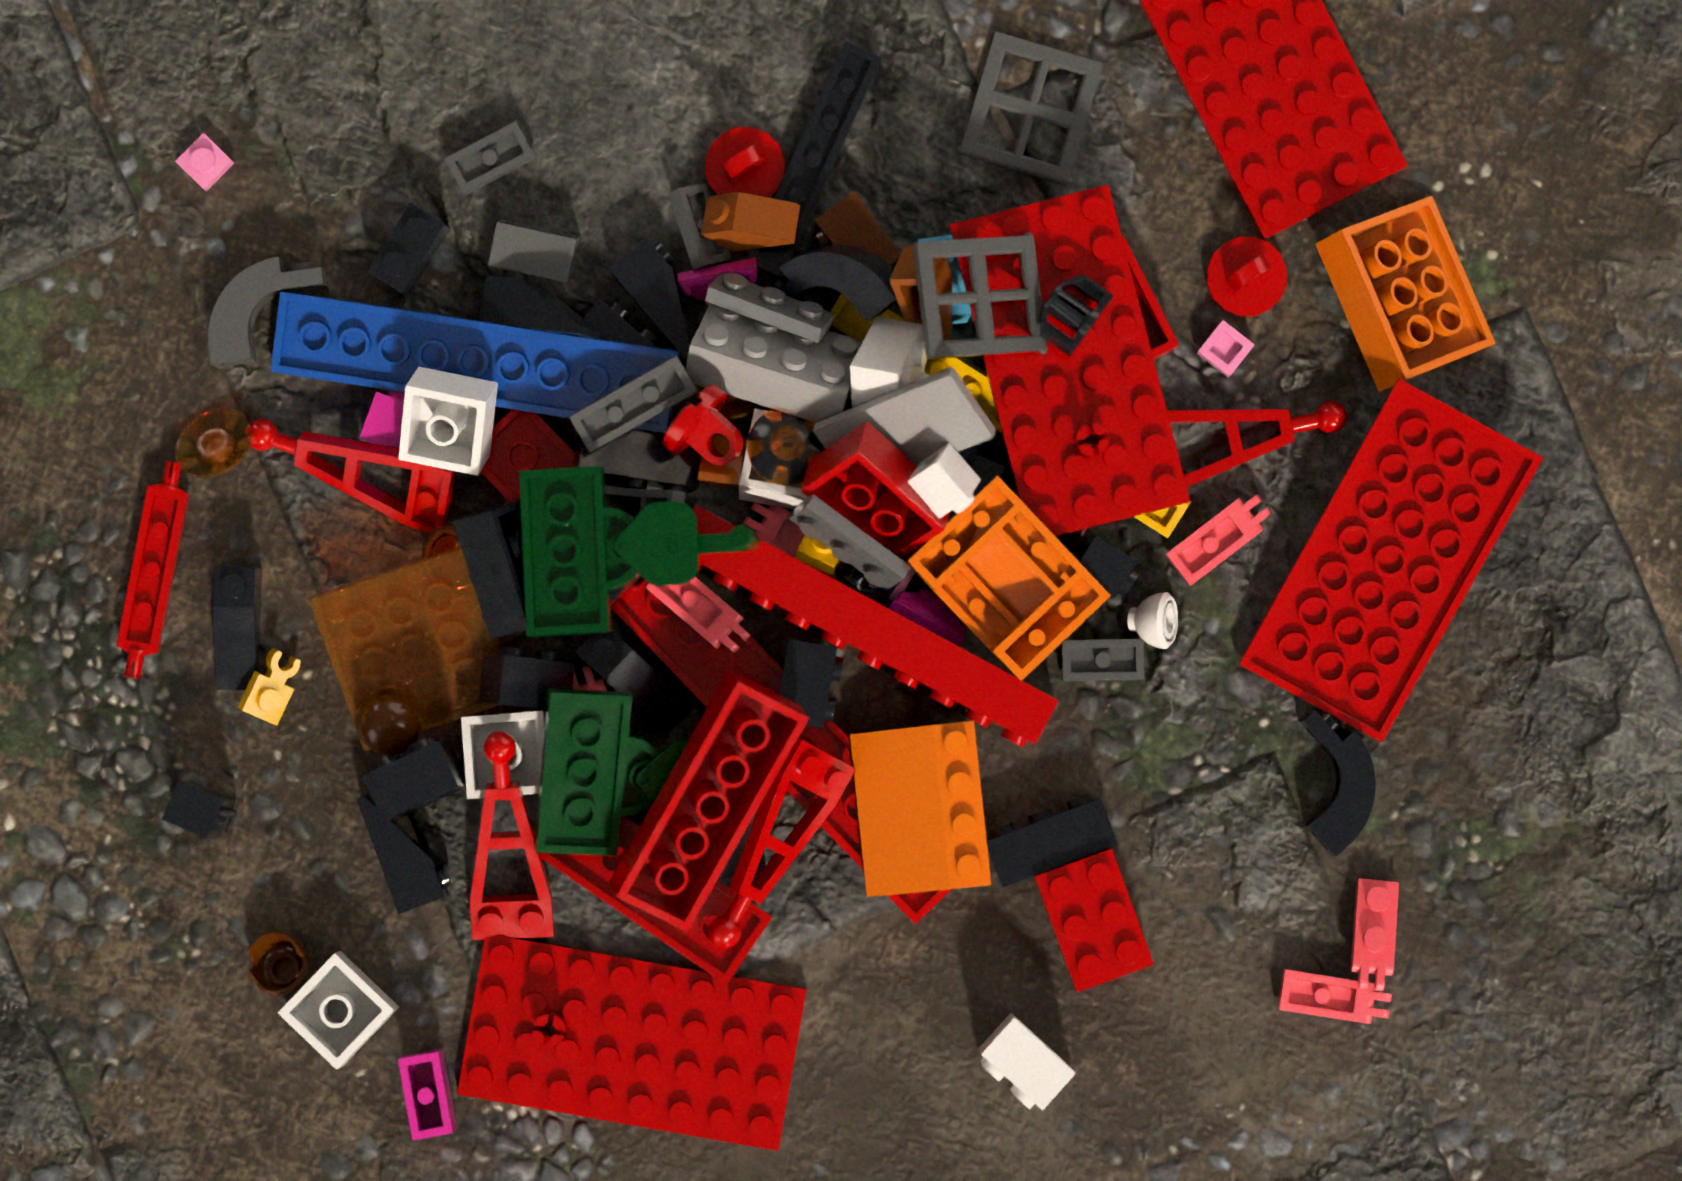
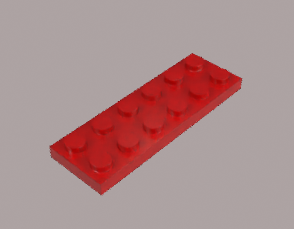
[534,816,773,985]

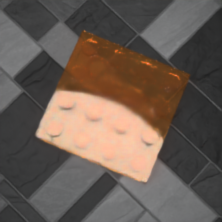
[309,546,501,751]

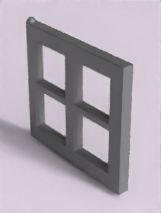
[956,31,1103,186]
[913,232,1048,359]

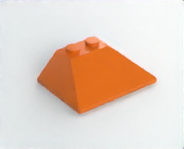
[908,476,1111,681]

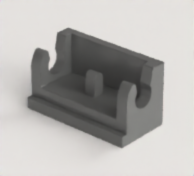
[488,219,580,283]

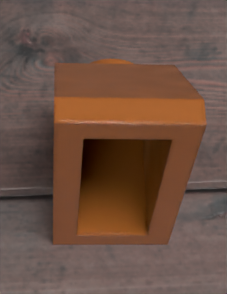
[701,192,800,252]
[889,246,953,341]
[698,432,748,491]

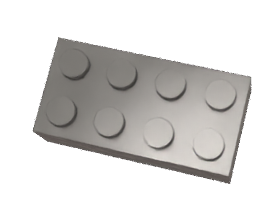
[685,303,863,423]

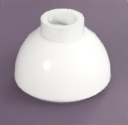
[1127,592,1178,649]

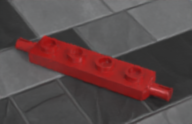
[116,461,190,679]

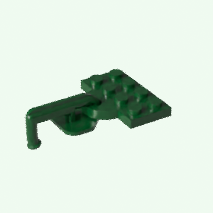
[519,466,761,637]
[534,689,689,856]

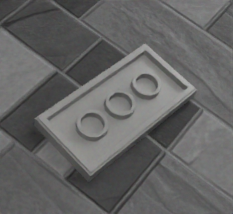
[813,366,996,466]

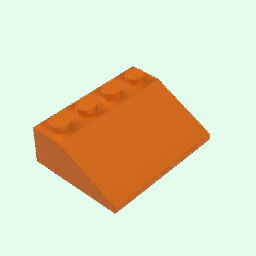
[1315,196,1496,392]
[850,721,991,897]

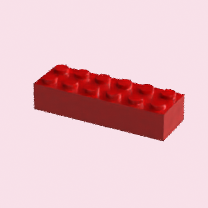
[609,669,809,932]

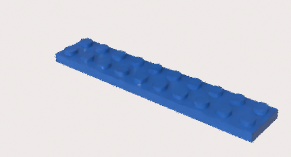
[270,291,680,433]

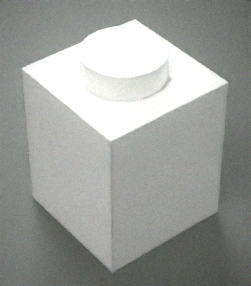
[907,443,981,519]

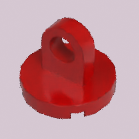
[705,127,785,198]
[1206,237,1287,317]
[662,384,743,465]

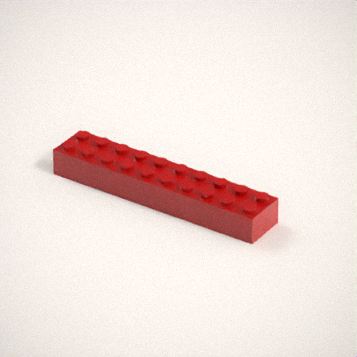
[693,505,1059,748]

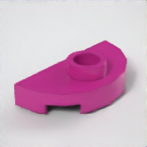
[677,257,757,306]
[889,589,966,647]

